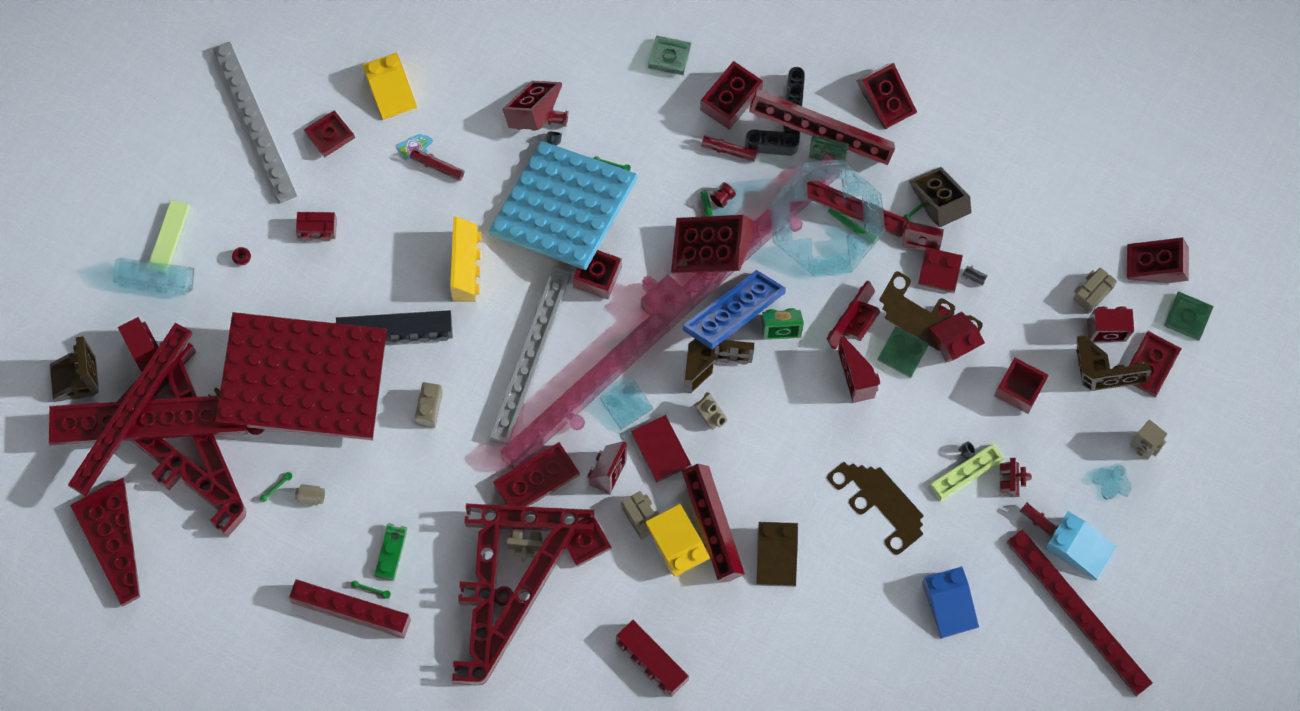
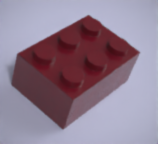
[700,61,763,130]

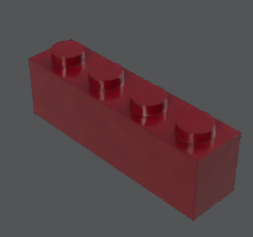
[616,619,689,697]

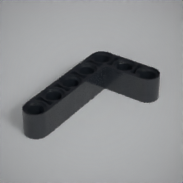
[745,67,805,156]

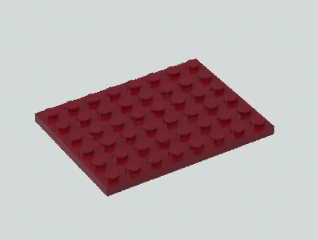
[215,312,387,441]

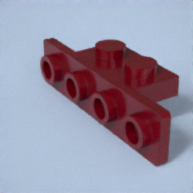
[827,281,881,349]

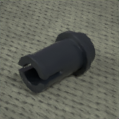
[962,265,988,286]

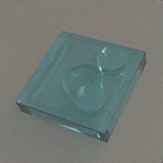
[600,377,653,430]

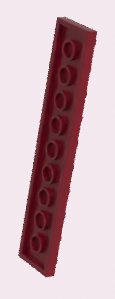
[49,395,247,445]

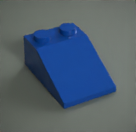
[922,566,979,639]

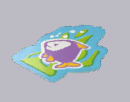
[397,134,433,160]

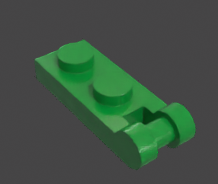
[374,523,407,581]

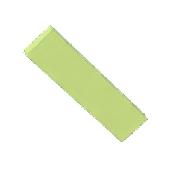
[147,200,190,274]
[929,443,1004,501]

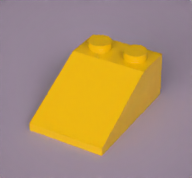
[362,52,417,120]
[645,504,710,577]

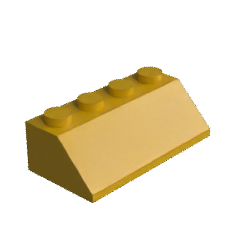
[450,217,482,302]

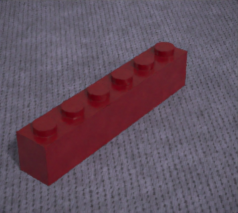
[682,463,745,582]
[289,579,411,638]

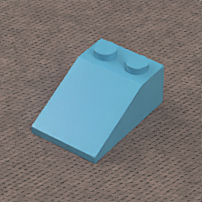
[1045,511,1116,580]

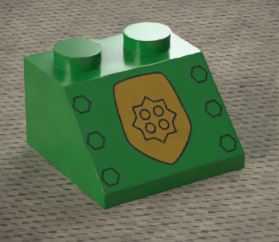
[761,308,804,340]

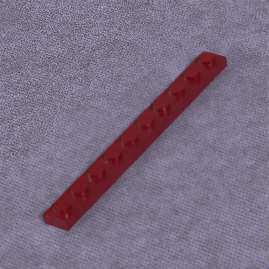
[68,323,193,496]
[1006,529,1153,697]

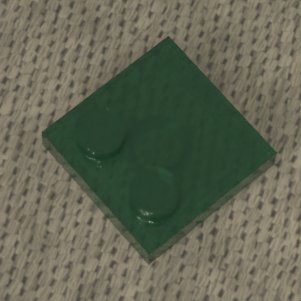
[648,35,692,75]
[809,134,849,167]
[1164,291,1214,341]
[877,326,929,378]

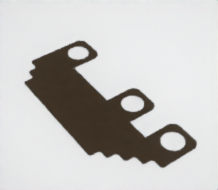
[879,271,983,351]
[827,462,924,555]

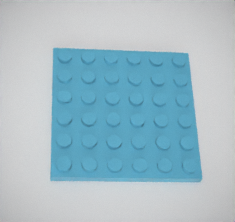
[488,141,638,270]

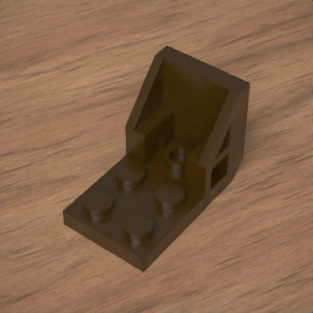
[50,336,99,402]
[1076,336,1151,391]
[684,339,755,393]

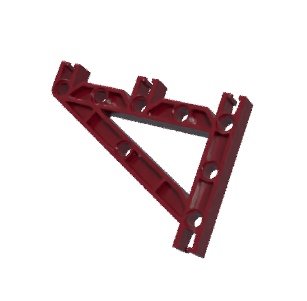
[117,343,247,537]
[452,503,595,685]

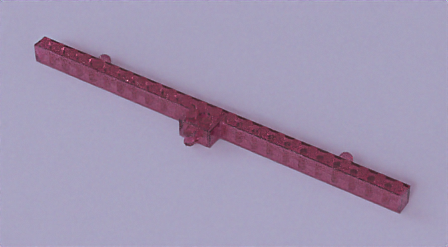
[500,155,841,470]

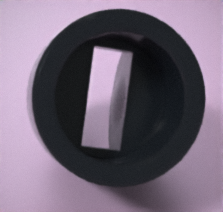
[547,131,562,146]
[959,441,976,458]

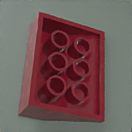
[671,214,754,273]

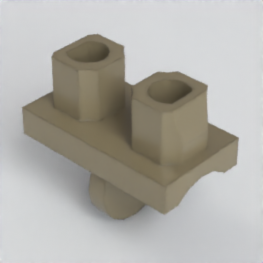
[694,392,728,430]
[507,529,543,562]

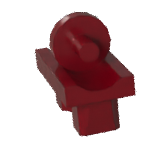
[1000,458,1032,497]

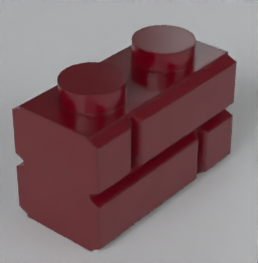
[296,212,337,242]

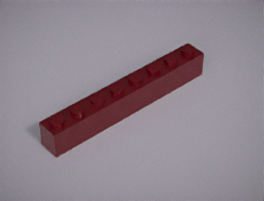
[749,89,895,165]

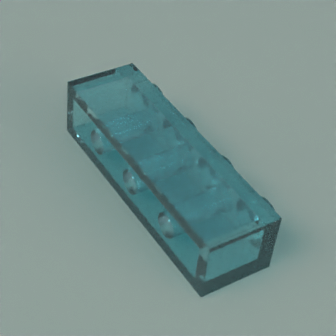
[113,258,195,295]

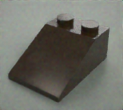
[909,167,972,228]
[756,522,798,587]

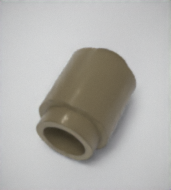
[295,484,325,506]

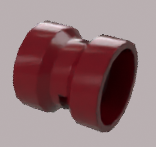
[710,182,736,208]

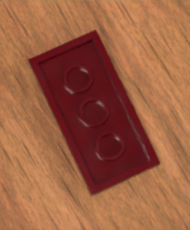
[493,442,580,506]

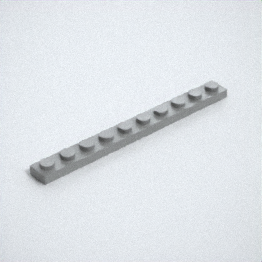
[213,41,297,203]
[489,267,571,445]

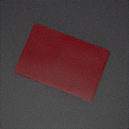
[1129,331,1182,397]
[631,415,692,483]

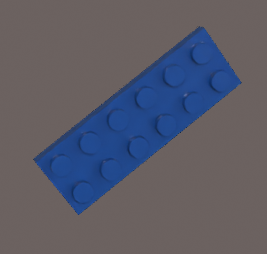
[682,270,786,349]

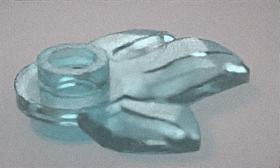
[1092,464,1131,500]

